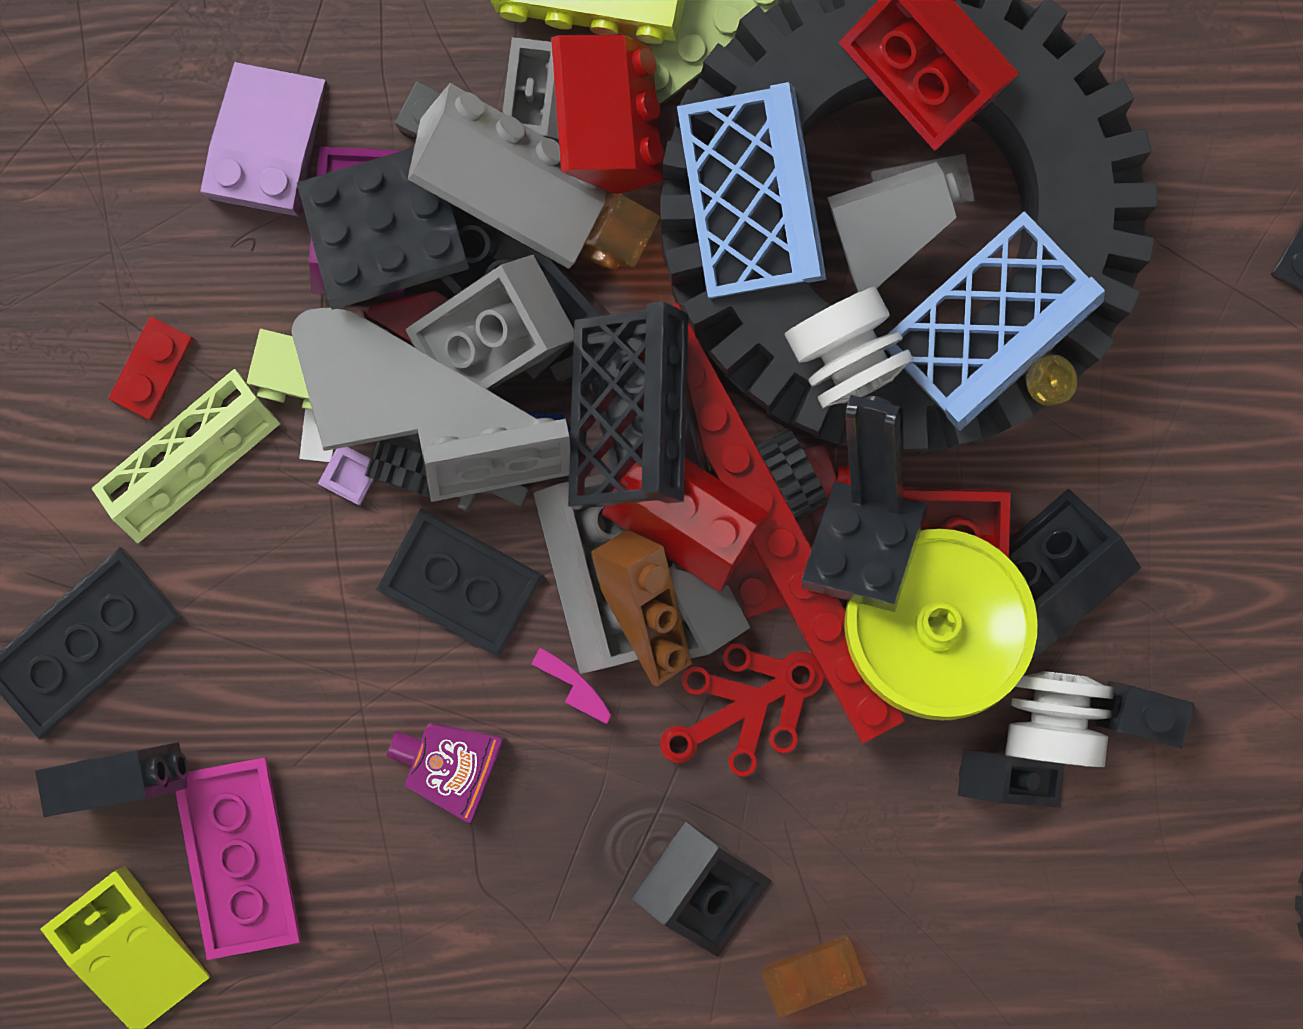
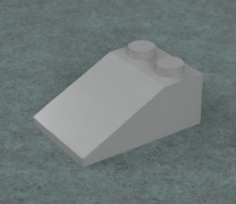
[405,255,574,391]

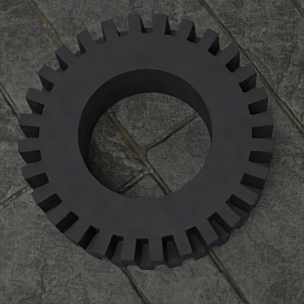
[660,0,1157,456]

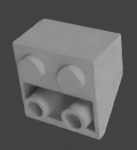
[502,37,559,143]

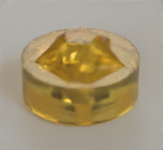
[1026,355,1077,406]

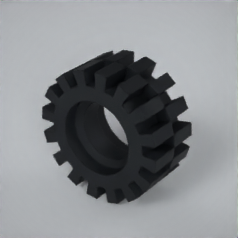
[756,428,828,521]
[365,441,446,502]

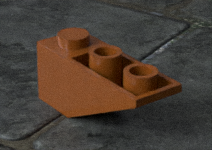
[591,530,692,687]

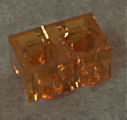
[580,193,661,270]
[760,934,867,1018]

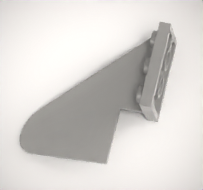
[292,308,570,502]

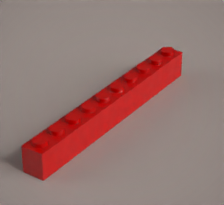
[672,303,905,743]

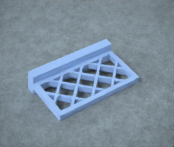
[677,82,827,299]
[886,211,1105,431]

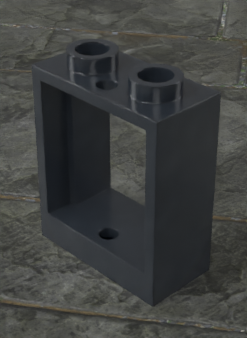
[35,742,188,817]

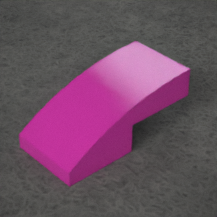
[532,647,612,724]

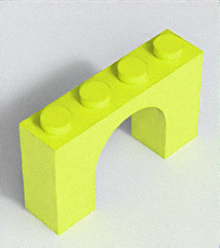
[490,0,685,44]

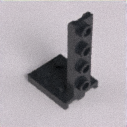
[801,395,927,612]

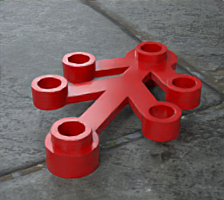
[660,643,824,776]

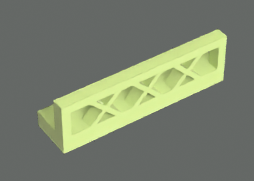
[92,369,280,543]

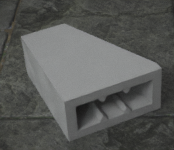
[827,162,960,293]

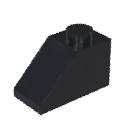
[958,749,1065,807]

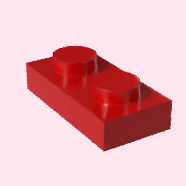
[108,316,194,421]

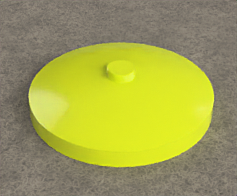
[845,529,1037,720]

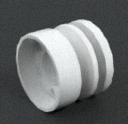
[784,286,914,409]
[1005,671,1114,767]

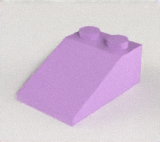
[200,62,326,217]

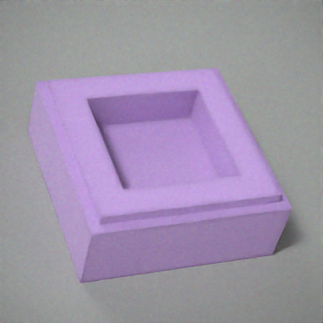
[318,447,375,506]

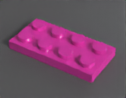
[176,757,301,960]

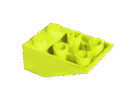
[40,866,211,1029]

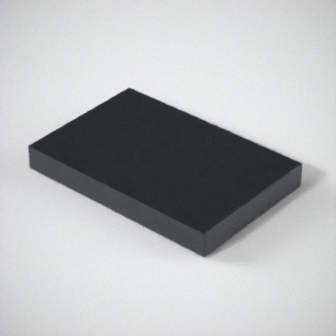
[376,508,544,657]

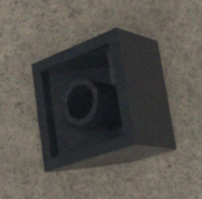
[632,821,772,957]

